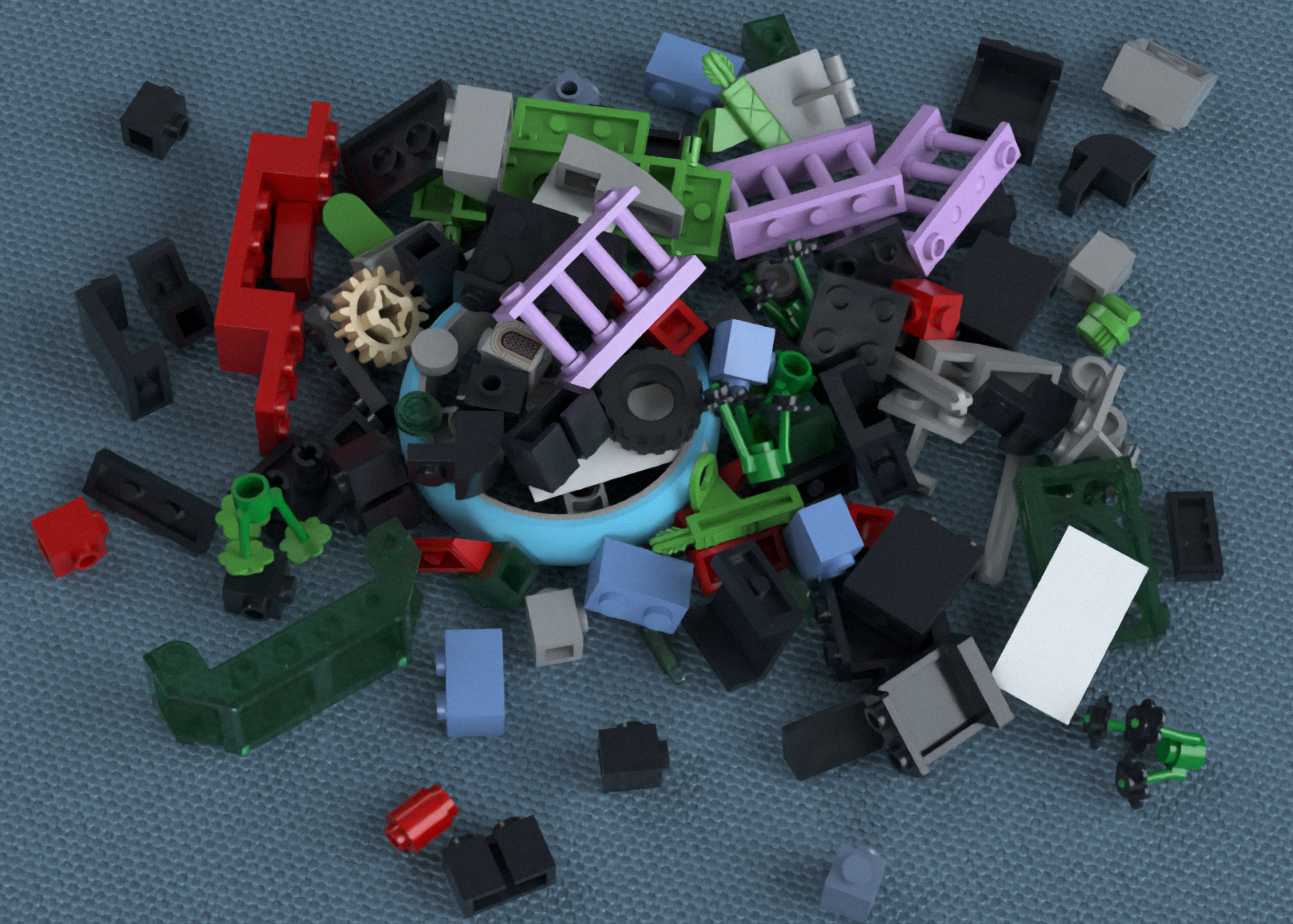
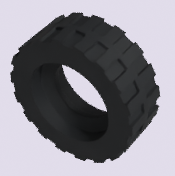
[599,347,703,455]

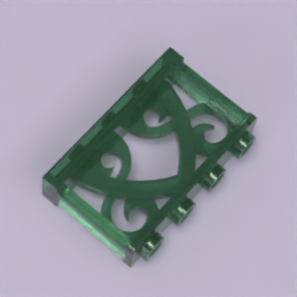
[1012,455,1171,650]

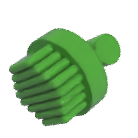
[1075,293,1140,356]

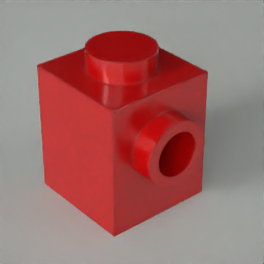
[892,279,964,340]
[31,496,110,579]

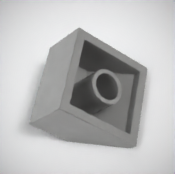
[1102,37,1219,131]
[436,84,513,204]

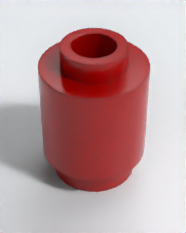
[383,784,458,854]

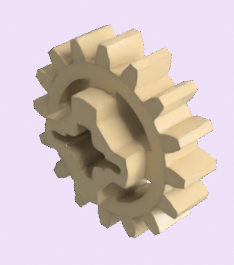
[330,266,429,368]

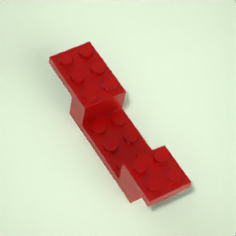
[214,101,341,457]

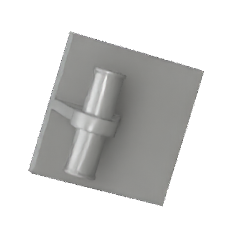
[743,48,861,142]
[1049,363,1140,502]
[877,383,985,497]

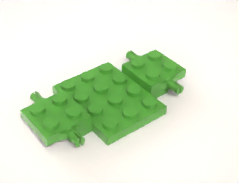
[410,97,733,271]

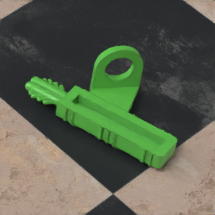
[697,49,793,155]
[649,452,804,555]

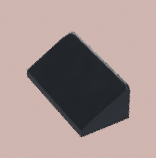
[781,695,883,781]

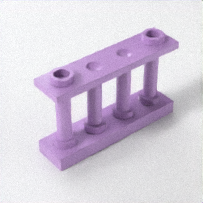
[832,104,1021,277]
[706,120,907,260]
[492,185,706,389]

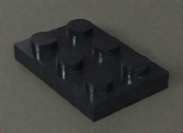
[339,79,455,216]
[472,197,632,324]

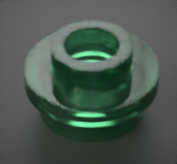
[394,391,442,437]

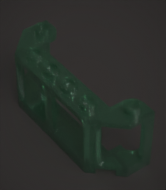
[143,516,424,756]

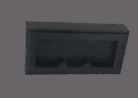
[1164,491,1224,582]

